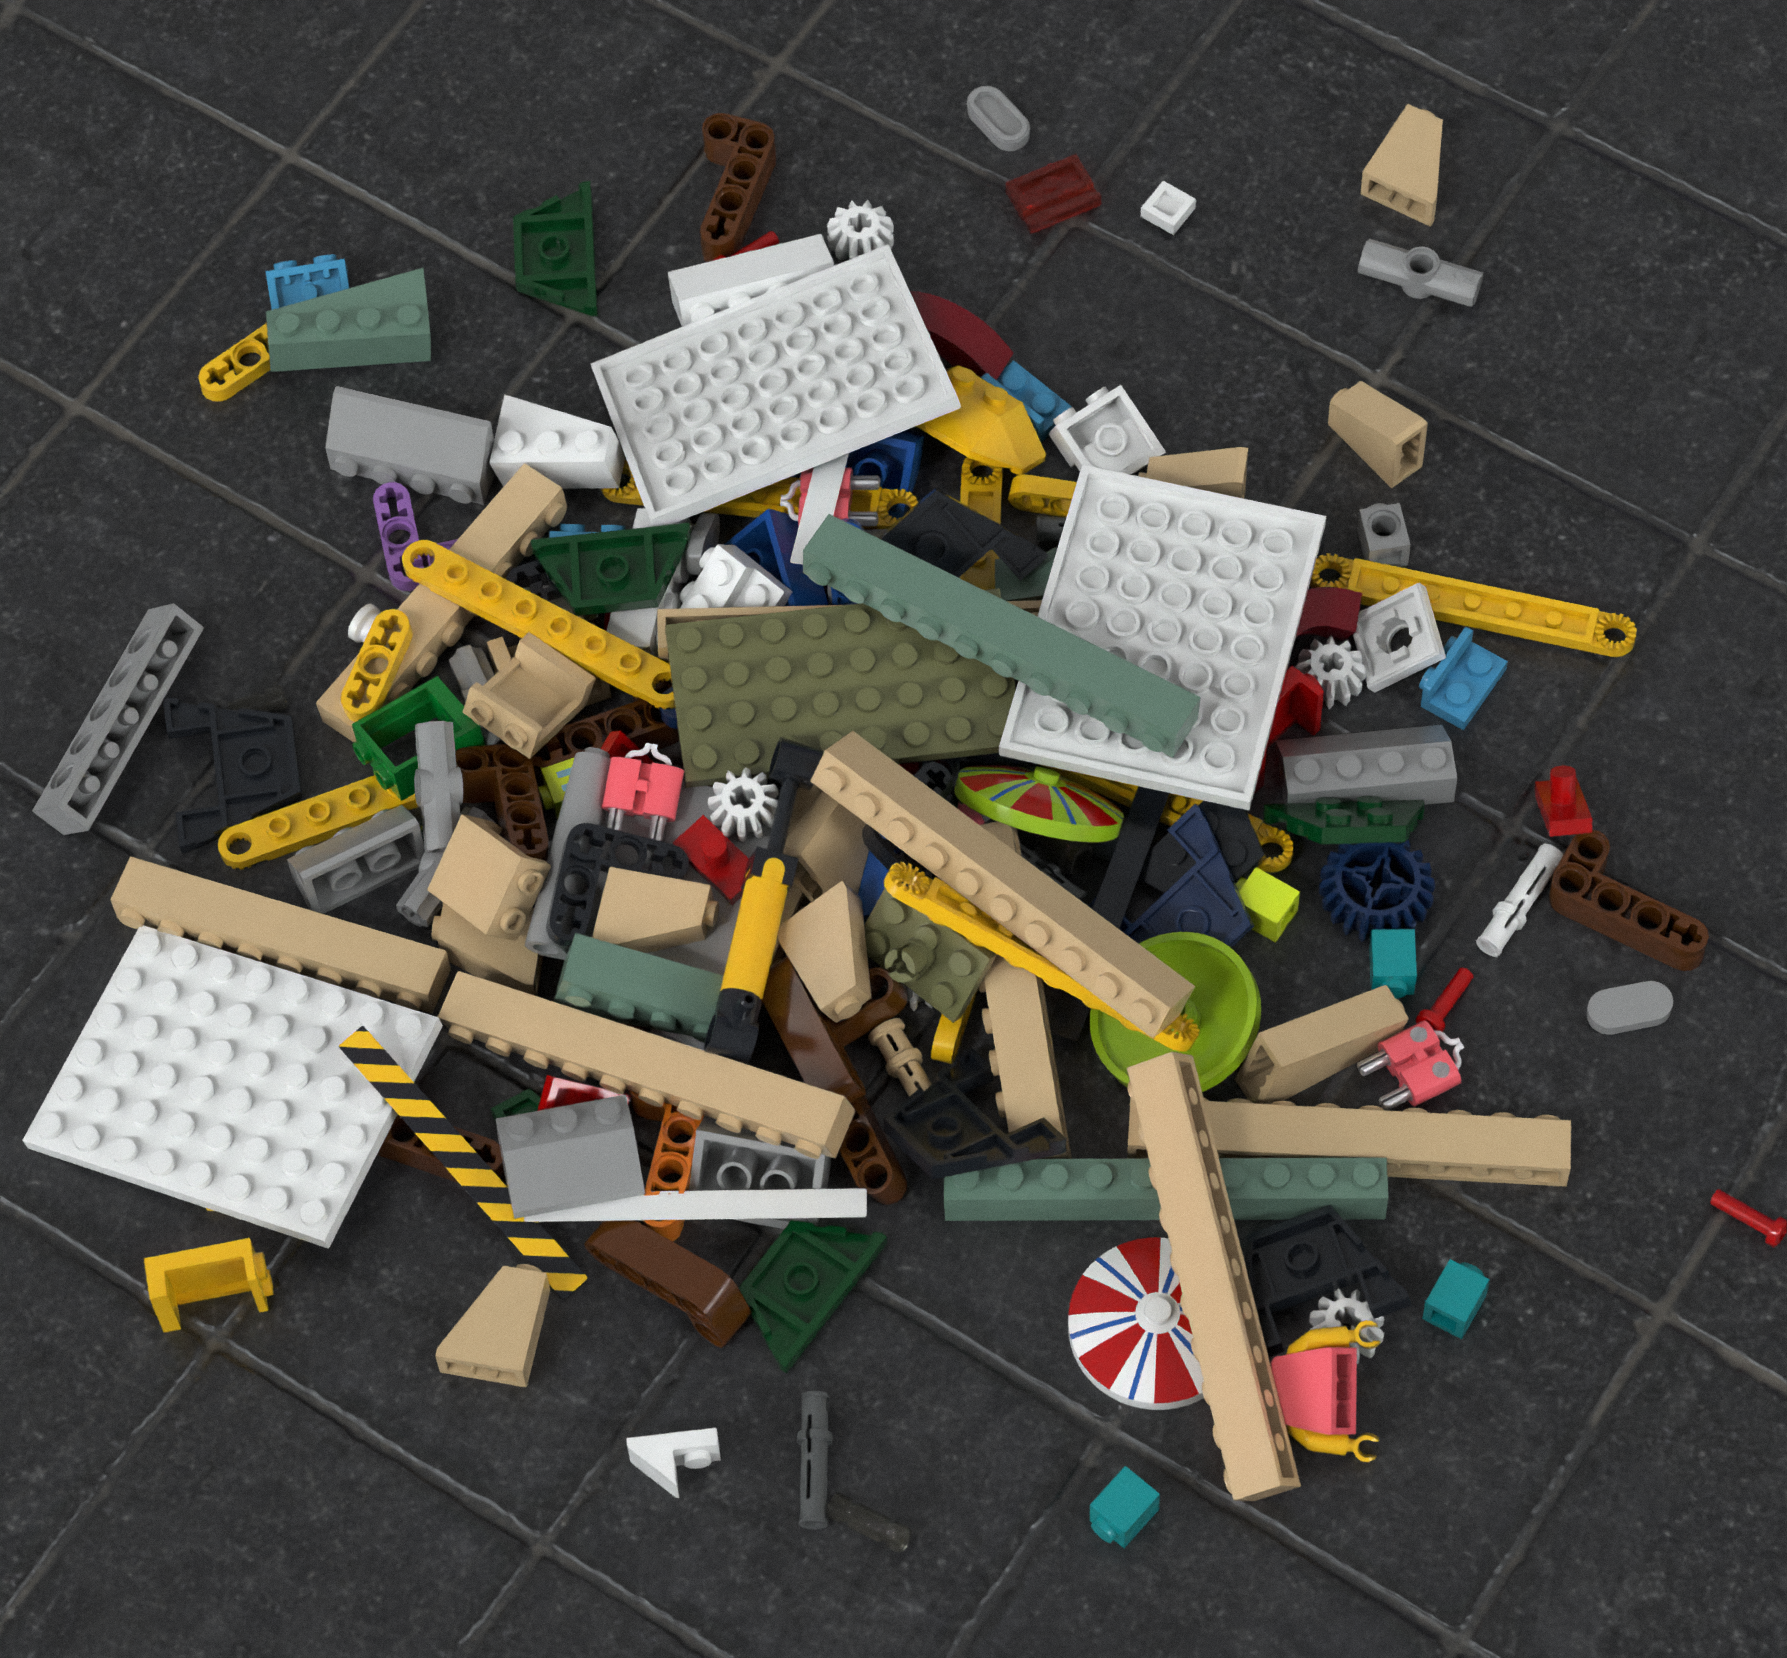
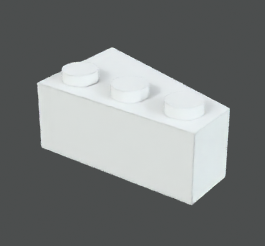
[489,395,625,489]

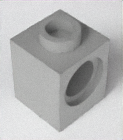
[1357,503,1410,567]

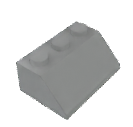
[287,805,425,914]
[496,1095,645,1219]
[689,1116,832,1229]

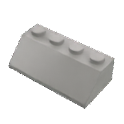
[325,386,495,505]
[1275,725,1457,805]

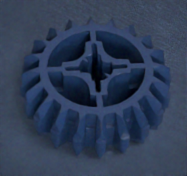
[1319,839,1435,942]

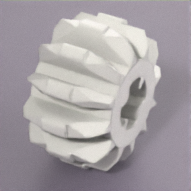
[827,200,894,262]
[1295,636,1366,710]
[707,767,779,843]
[1309,1288,1384,1364]

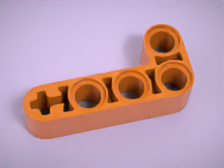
[629,1091,705,1242]

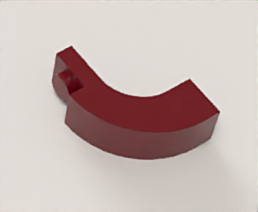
[910,291,1014,380]
[1295,587,1362,641]

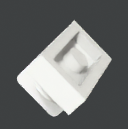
[627,1428,721,1498]

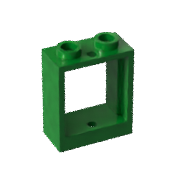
[352,676,485,801]

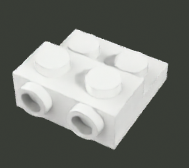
[1049,385,1166,475]
[679,544,793,609]

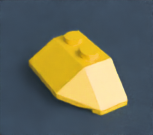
[916,365,1046,475]

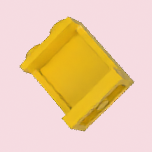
[144,1238,274,1333]

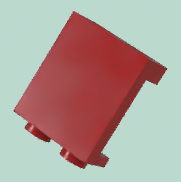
[1254,665,1324,794]

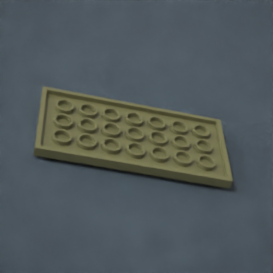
[665,588,1016,788]

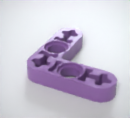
[373,482,458,591]

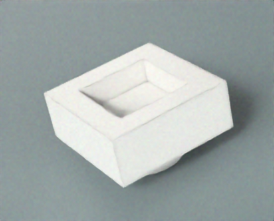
[1141,181,1196,235]

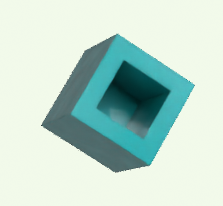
[1369,929,1417,999]
[1422,1259,1490,1339]
[1089,1466,1160,1548]

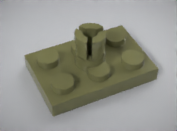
[864,882,998,1023]

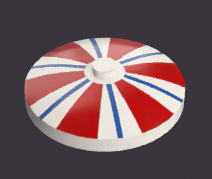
[1068,1237,1204,1410]

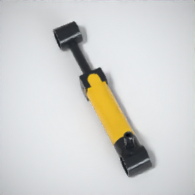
[704,737,823,1064]

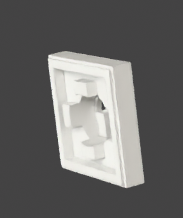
[1353,583,1446,693]

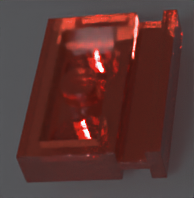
[1005,154,1101,234]

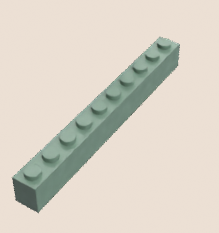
[803,514,1201,757]
[944,1158,1388,1221]

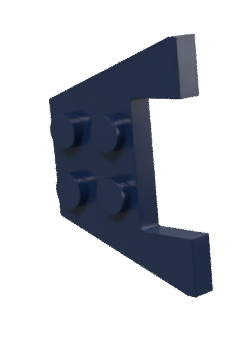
[1088,804,1254,948]

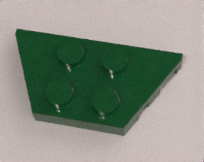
[513,181,598,316]
[531,523,691,616]
[1263,796,1425,844]
[739,1220,887,1374]

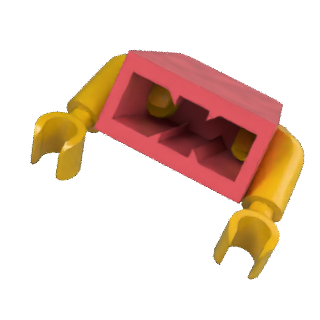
[1271,1320,1380,1462]

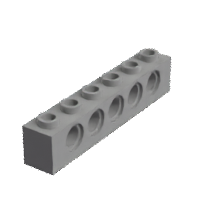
[32,603,204,835]

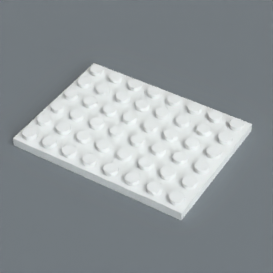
[591,244,961,527]
[999,465,1326,810]
[22,925,443,1249]

